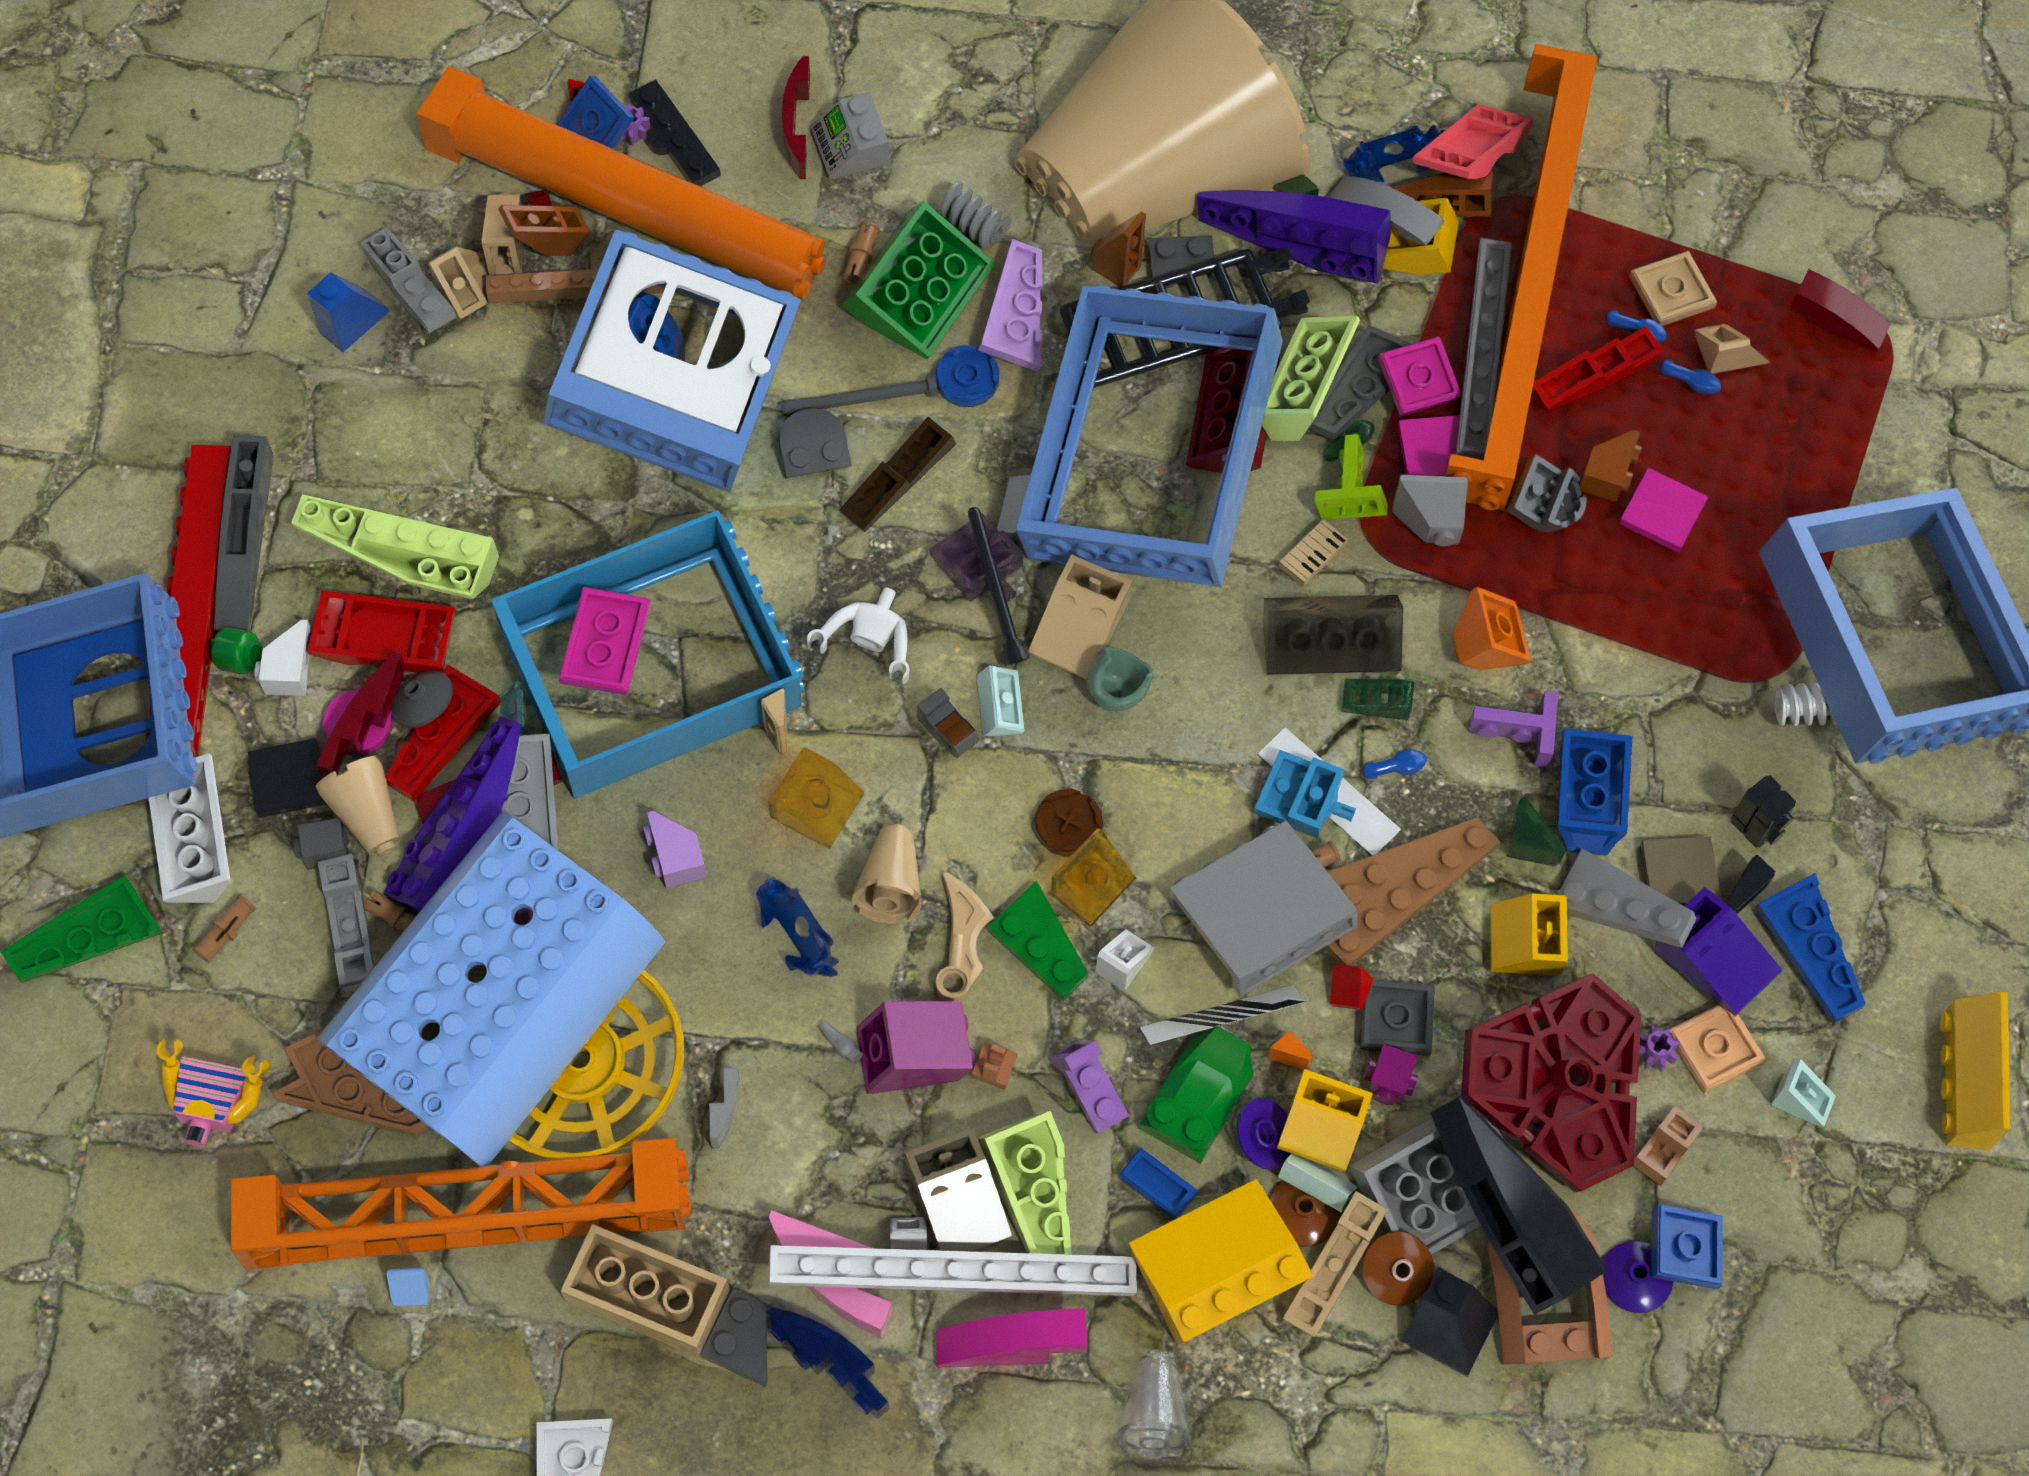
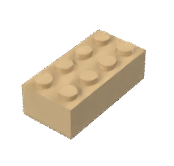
[561,1224,730,1357]

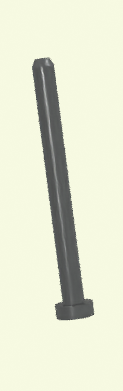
[781,374,938,415]

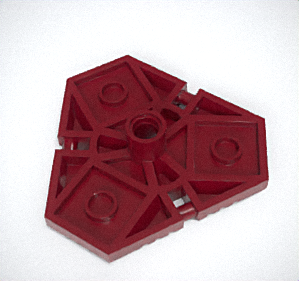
[1461,973,1641,1192]

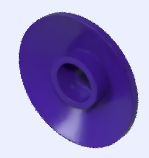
[1236,1098,1291,1170]
[1603,1241,1673,1313]

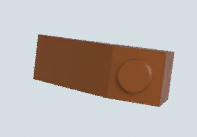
[1395,168,1494,217]
[498,205,590,256]
[1090,211,1146,287]

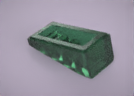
[1341,679,1414,721]

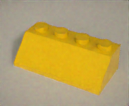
[1940,991,2011,1150]

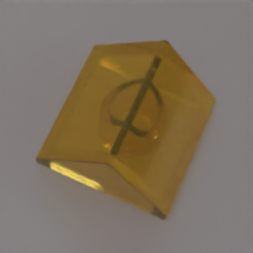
[1050,828,1136,927]

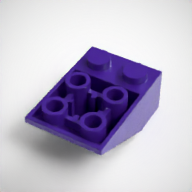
[1654,887,1782,1016]

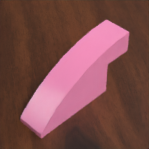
[769,1210,892,1338]

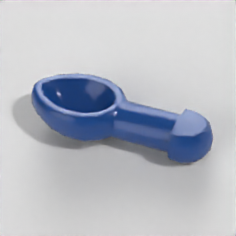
[1605,311,1667,343]
[1659,360,1721,395]
[1362,749,1427,779]

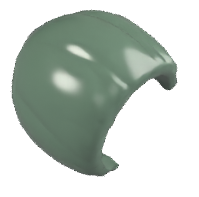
[1087,647,1154,711]

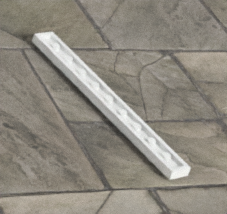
[768,1245,1137,1296]

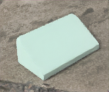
[977,665,1025,736]
[1278,1154,1358,1213]

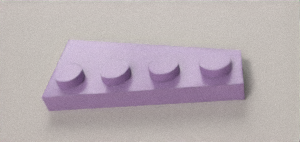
[978,239,1042,372]

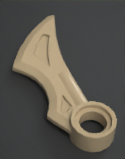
[935,872,994,1002]

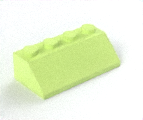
[1262,316,1360,441]

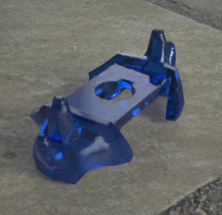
[1343,125,1445,184]
[756,877,839,977]

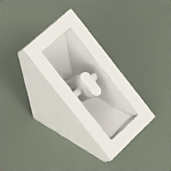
[1095,929,1155,992]

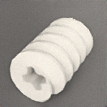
[1774,683,1837,726]

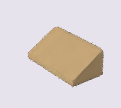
[761,689,787,754]

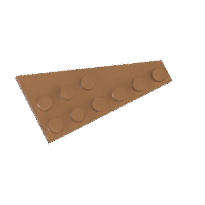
[1324,817,1500,966]

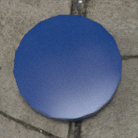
[935,346,999,407]

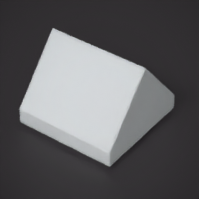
[890,1217,927,1250]

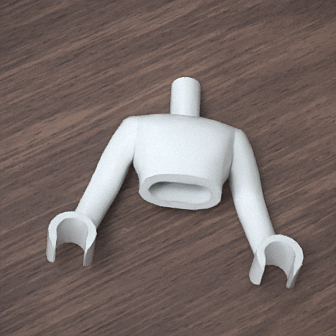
[807,588,910,684]

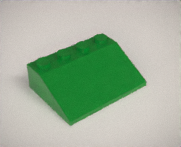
[841,201,996,359]

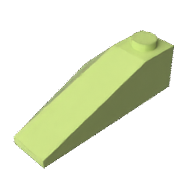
[978,1111,1072,1255]

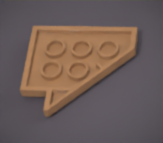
[272,1026,431,1137]

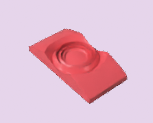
[1413,104,1533,179]

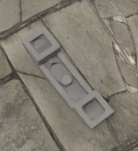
[1329,176,1444,246]
[317,854,375,988]

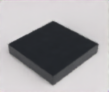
[248,738,327,818]

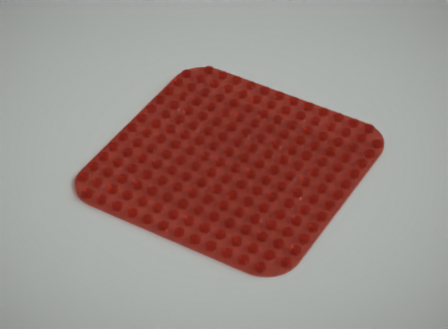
[1359,195,1894,683]

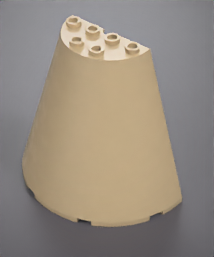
[1014,0,1310,247]

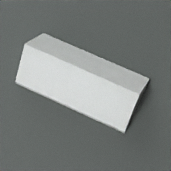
[149,753,231,903]

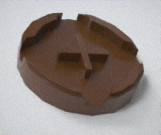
[1034,789,1103,857]

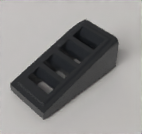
[1726,854,1776,914]

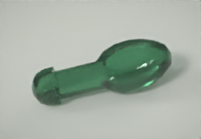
[1322,420,1375,462]

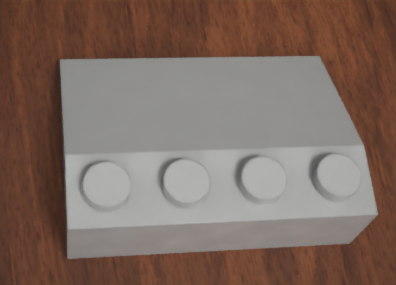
[1348,1107,1502,1255]

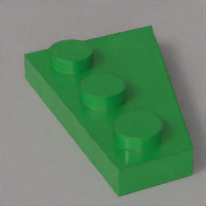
[988,880,1088,1001]

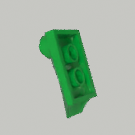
[1139,1026,1254,1164]

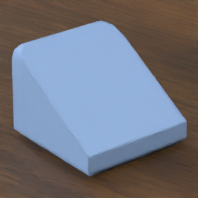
[387,1268,430,1306]

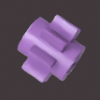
[618,104,650,145]
[1639,1025,1680,1072]

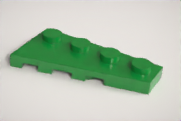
[0,875,163,983]

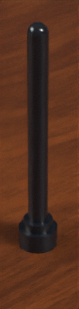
[968,507,1030,666]

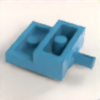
[1254,750,1356,839]

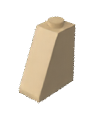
[482,193,523,275]

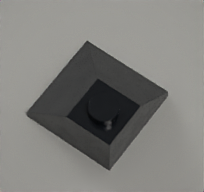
[1401,1268,1498,1377]

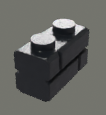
[1731,775,1796,848]

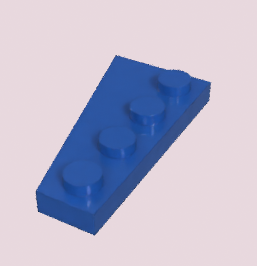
[1755,873,1866,1024]

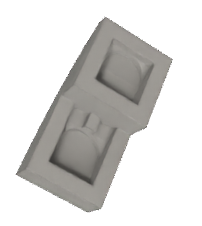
[709,1068,740,1149]

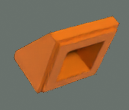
[1267,1031,1313,1070]

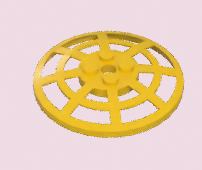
[509,970,684,1160]

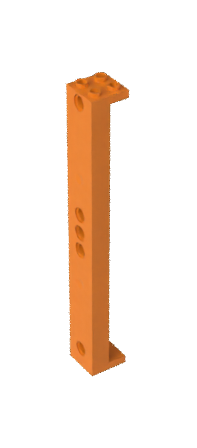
[1445,43,1597,511]

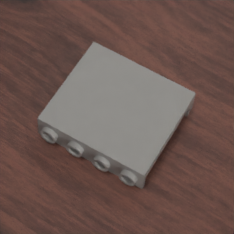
[1170,821,1358,997]

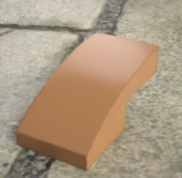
[1634,1106,1703,1186]

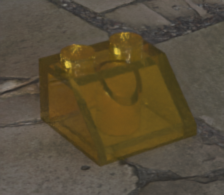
[768,747,864,849]

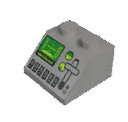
[810,92,889,180]

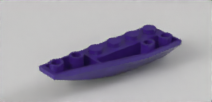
[1197,190,1391,284]
[383,717,521,913]

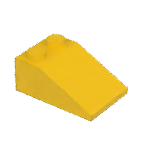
[1383,198,1459,275]

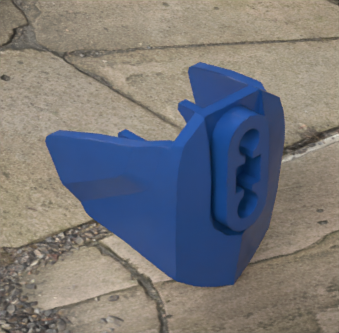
[576,291,685,367]

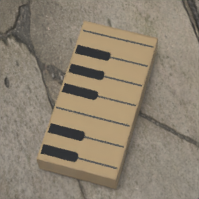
[1278,519,1348,587]

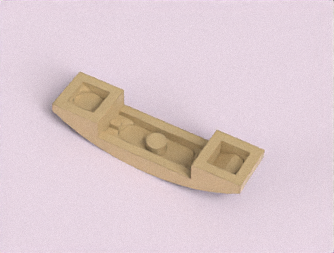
[1283,1191,1388,1338]

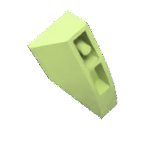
[291,494,499,599]

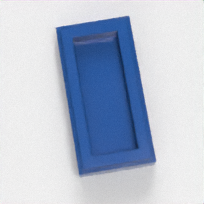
[1118,1147,1198,1220]

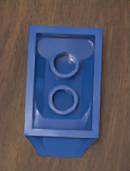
[1557,728,1633,856]

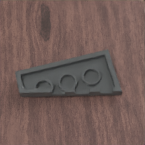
[1308,325,1412,440]

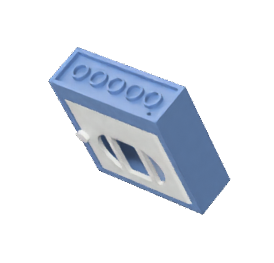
[543,229,801,493]

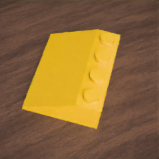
[1127,1179,1314,1343]

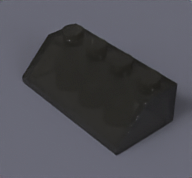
[1263,595,1404,675]

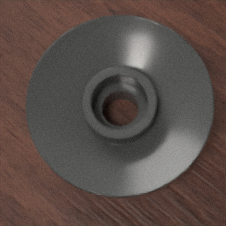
[391,670,453,728]

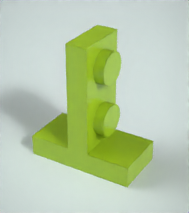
[1315,434,1388,520]

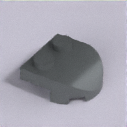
[779,408,852,479]
[1507,454,1587,532]

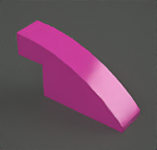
[936,1308,1088,1368]

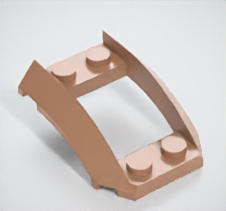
[1486,1210,1613,1365]

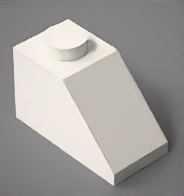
[255,620,312,696]

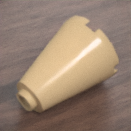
[316,756,400,857]
[851,824,922,924]

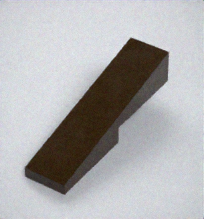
[839,417,956,532]

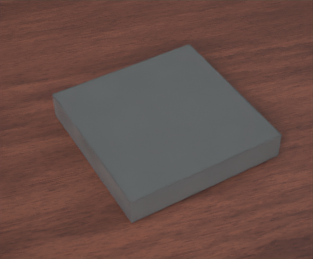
[1360,980,1435,1056]

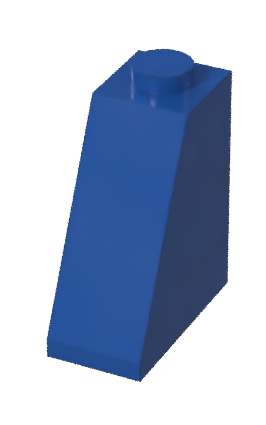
[307,272,390,353]

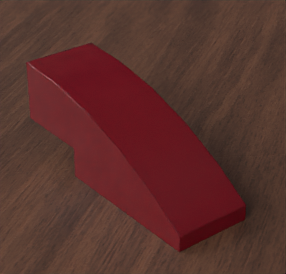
[1791,269,1891,352]

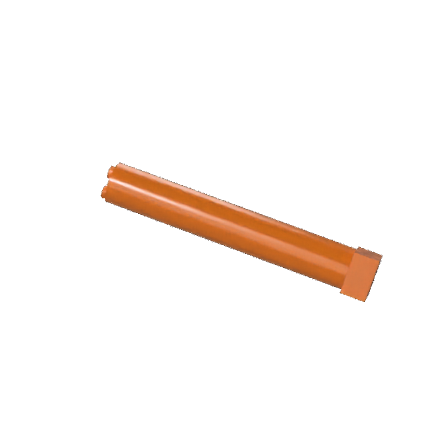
[416,66,826,300]

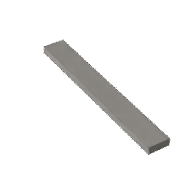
[1455,238,1512,460]

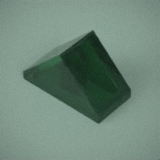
[1507,797,1566,867]

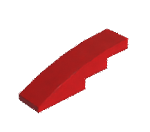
[1533,326,1665,411]

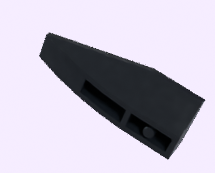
[1430,1095,1607,1315]

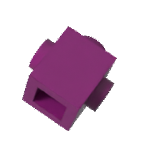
[1364,1044,1418,1105]

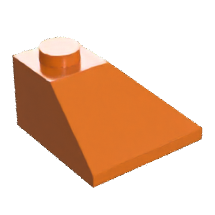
[1453,587,1531,670]

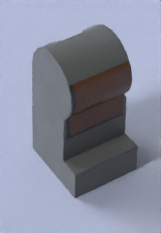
[917,688,979,758]

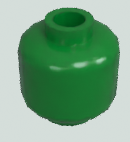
[209,628,263,674]

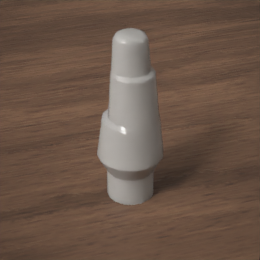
[819,1021,863,1064]

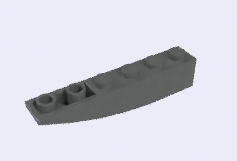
[214,435,274,633]

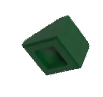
[1275,174,1319,196]

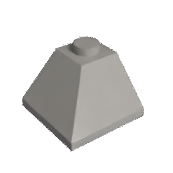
[1392,475,1468,546]

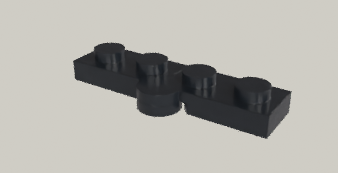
[629,79,721,186]

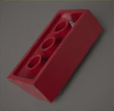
[1186,347,1280,473]

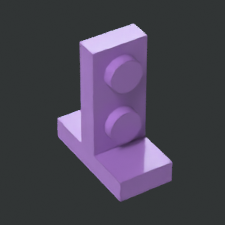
[1469,691,1558,768]
[1049,1040,1129,1134]

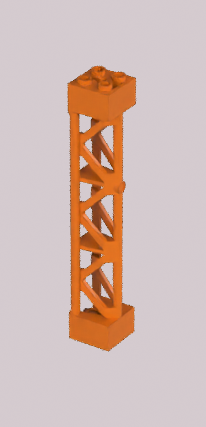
[231,1138,691,1270]

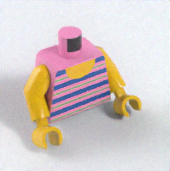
[156,1039,270,1147]

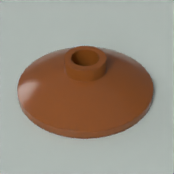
[1270,1181,1340,1247]
[1362,1231,1434,1305]

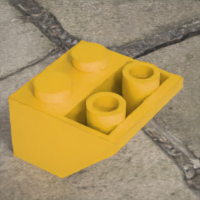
[1490,894,1568,976]
[1277,1069,1373,1173]

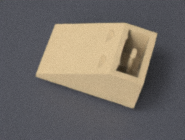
[1028,554,1133,679]

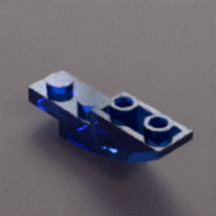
[767,1307,889,1419]

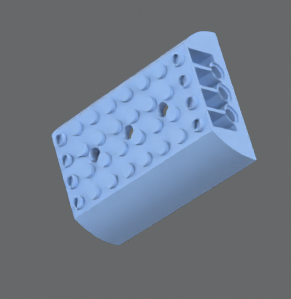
[316,813,666,1166]

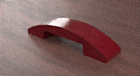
[782,56,810,179]

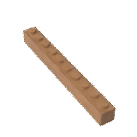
[486,268,676,304]

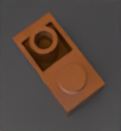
[1579,430,1642,502]

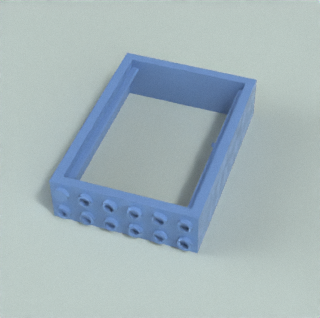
[1016,285,1283,588]

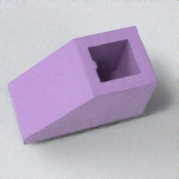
[643,811,706,888]

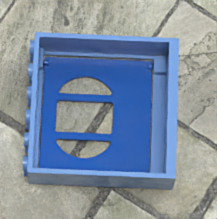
[0,573,197,838]

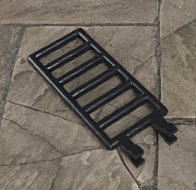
[1060,246,1310,388]

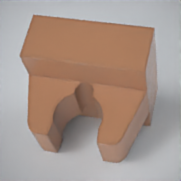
[972,1042,1017,1090]

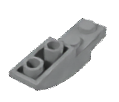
[360,227,457,333]

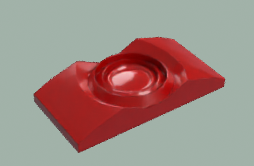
[307,590,456,672]

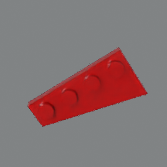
[385,664,501,802]

